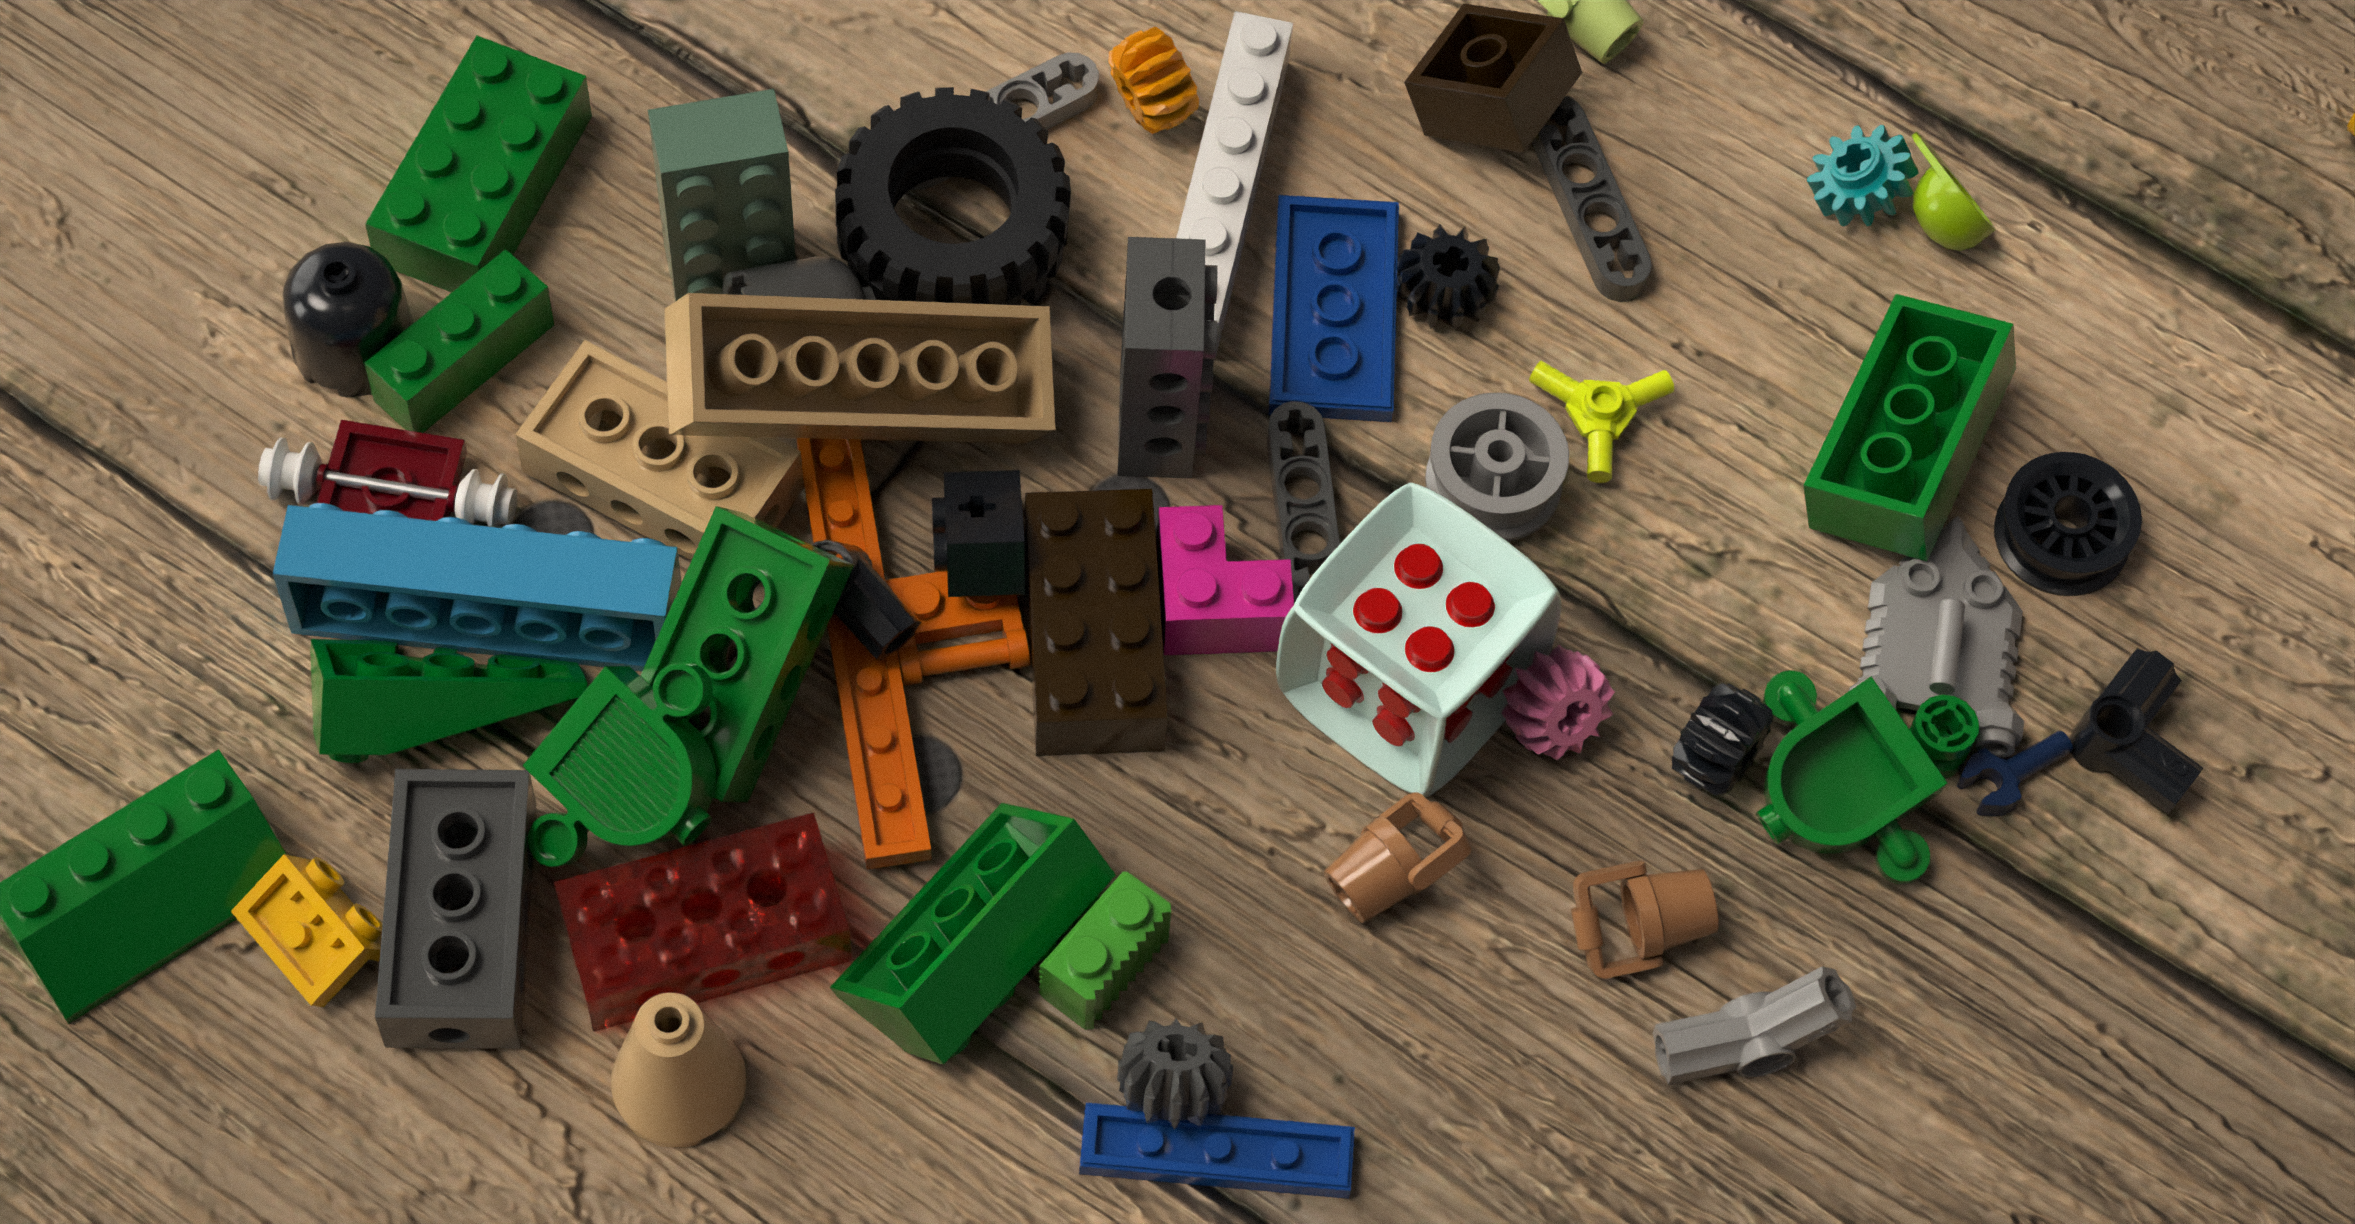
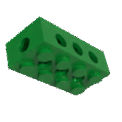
[640,506,854,803]

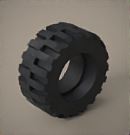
[835,87,1071,305]

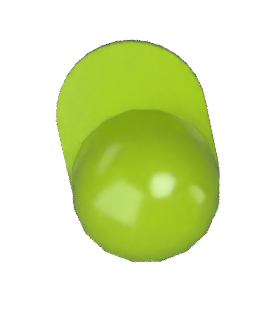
[1911,131,1996,251]

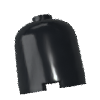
[283,242,414,398]

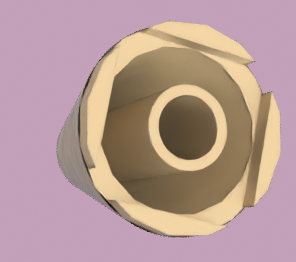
[611,993,747,1148]

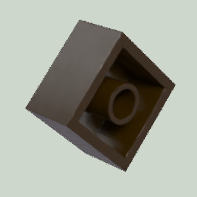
[1404,3,1582,153]

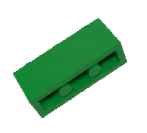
[364,249,554,433]

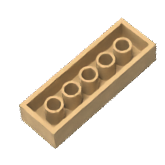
[665,293,1056,443]

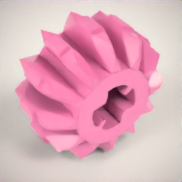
[1501,645,1615,760]

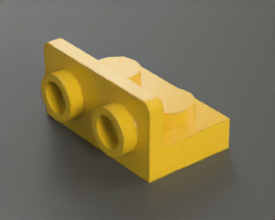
[231,854,383,1007]

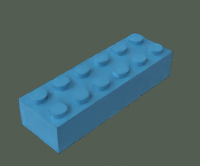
[273,503,682,671]

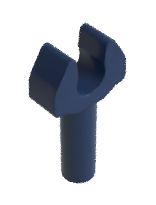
[1957,731,2073,816]

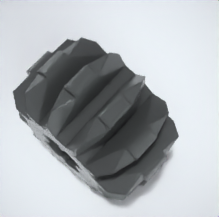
[1117,1017,1233,1130]

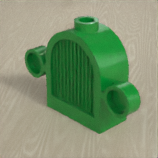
[523,663,716,867]
[1756,670,1948,884]

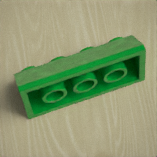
[0,749,287,1024]
[829,803,1116,1065]

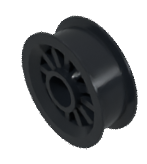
[1994,452,2142,596]

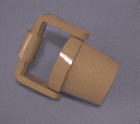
[1323,792,1472,923]
[1571,861,1719,979]

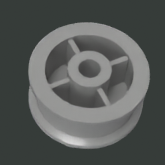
[1425,393,1569,541]

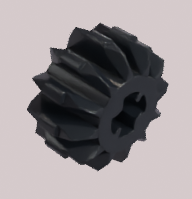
[1396,224,1500,331]
[1672,683,1773,796]

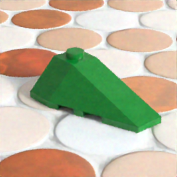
[310,639,588,763]

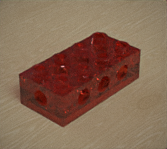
[554,812,852,1032]

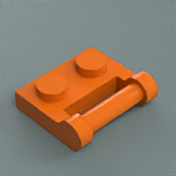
[885,571,1030,686]

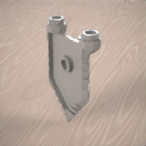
[1848,516,2024,758]

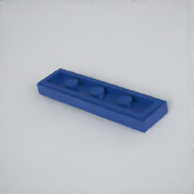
[1079,1103,1355,1199]

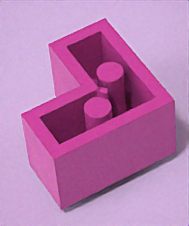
[1156,505,1294,656]

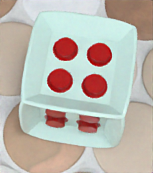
[1276,483,1561,798]

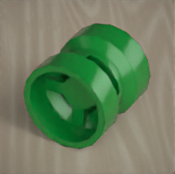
[1909,694,1979,779]

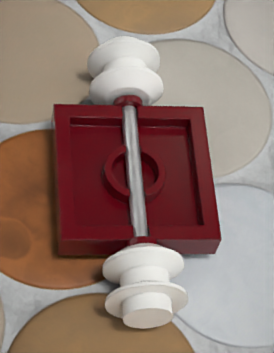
[258,420,517,528]

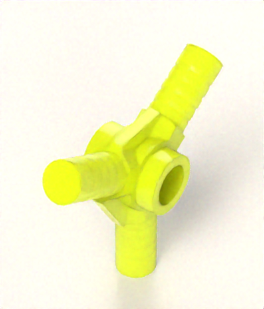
[1529,360,1675,483]

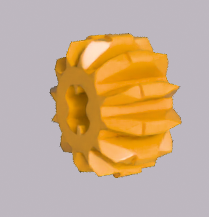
[1108,26,1199,134]

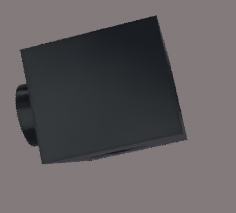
[932,470,1025,597]

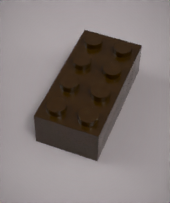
[1024,489,1168,756]

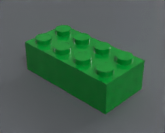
[365,35,592,292]
[1803,294,2016,561]

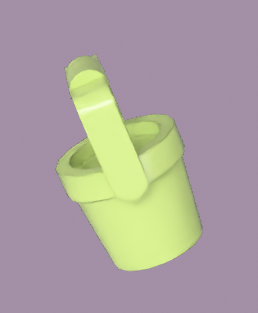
[1537,0,1644,63]

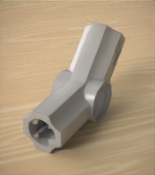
[1653,966,1856,1085]

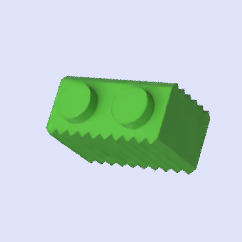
[1038,871,1171,1030]

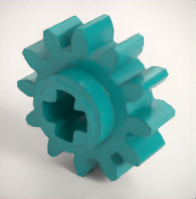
[1807,125,1919,227]

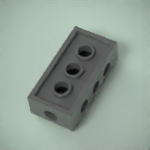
[1117,237,1218,478]
[375,769,537,1049]

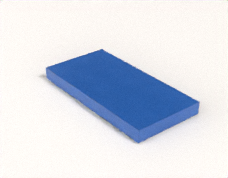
[1268,195,1399,422]

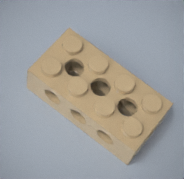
[515,340,804,560]

